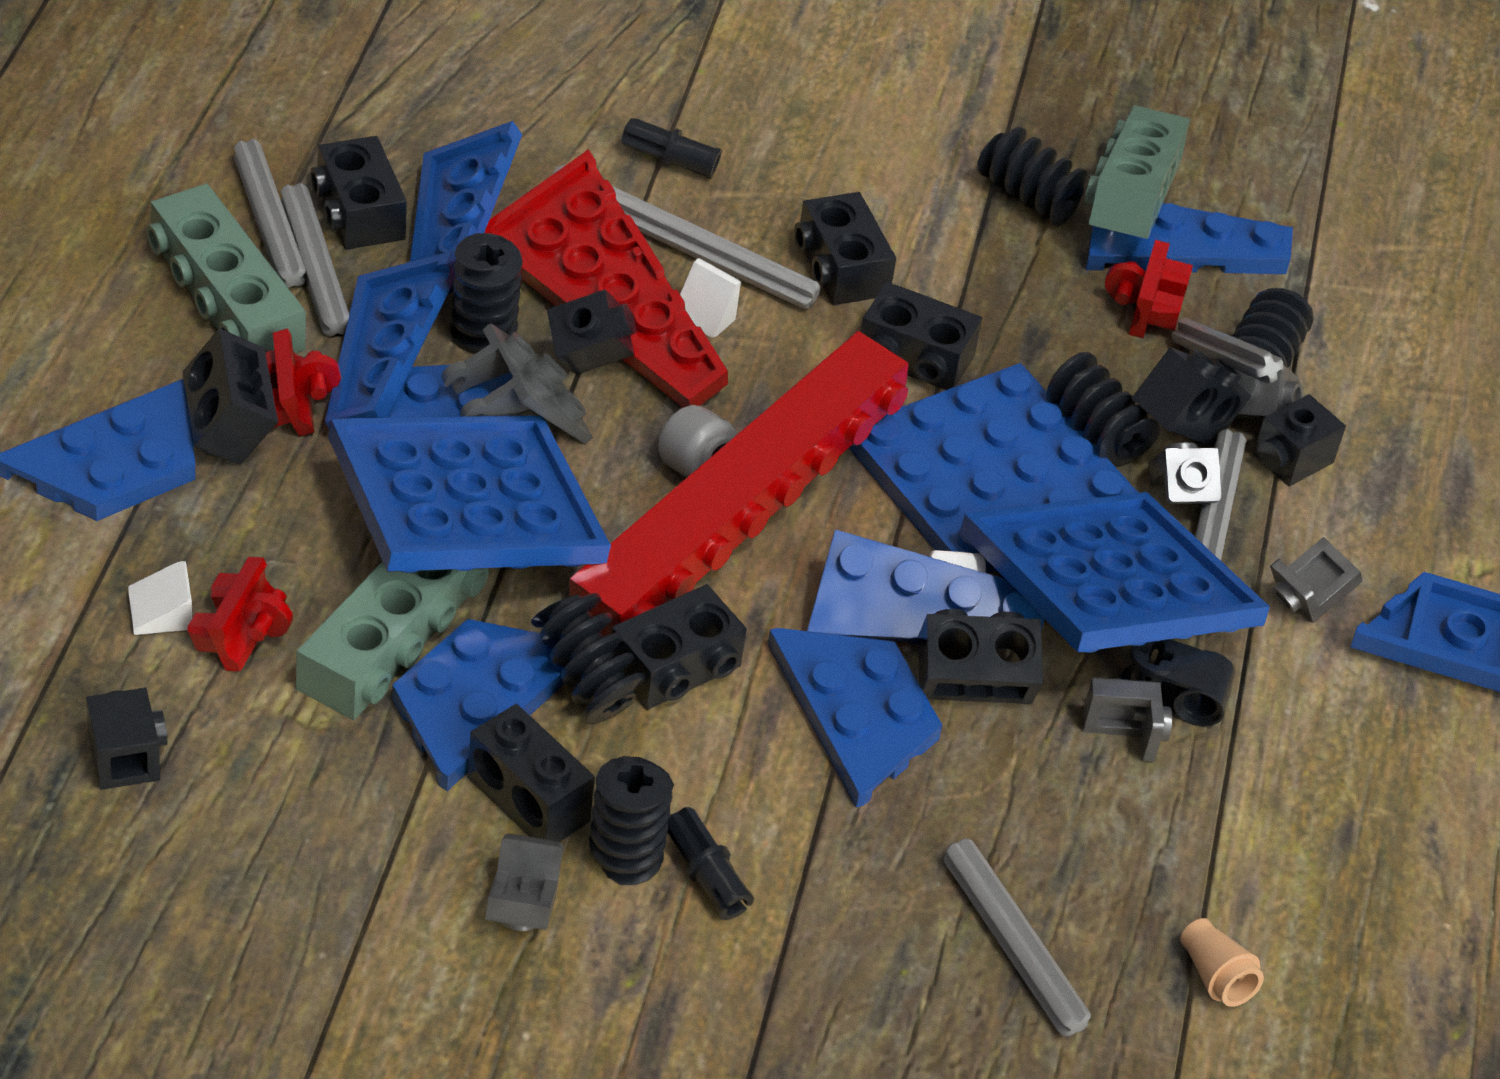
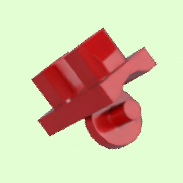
[1105,240,1193,339]
[265,328,341,437]
[187,557,293,672]

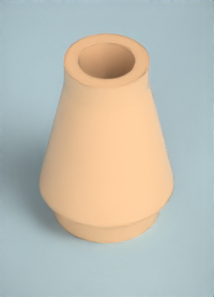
[1180,918,1264,1007]

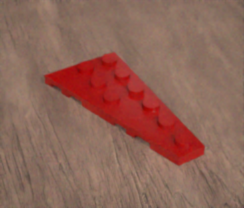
[484,149,728,408]

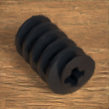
[977,127,1087,227]
[450,233,523,353]
[1231,288,1314,368]
[1046,352,1160,467]
[531,593,645,724]
[589,756,674,885]

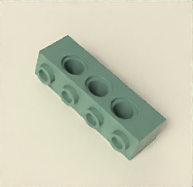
[1084,105,1190,239]
[146,183,306,353]
[296,561,489,721]

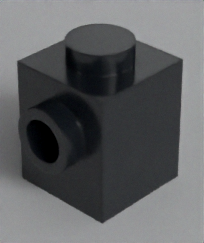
[547,289,636,375]
[1253,394,1346,487]
[86,687,168,790]

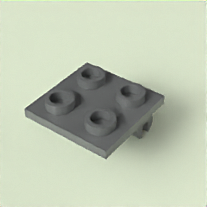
[441,323,593,444]

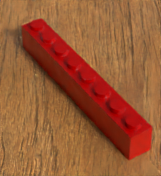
[569,331,909,636]

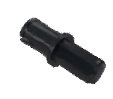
[621,118,722,179]
[668,807,754,920]

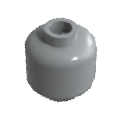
[658,405,737,478]

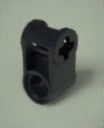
[1120,639,1235,727]

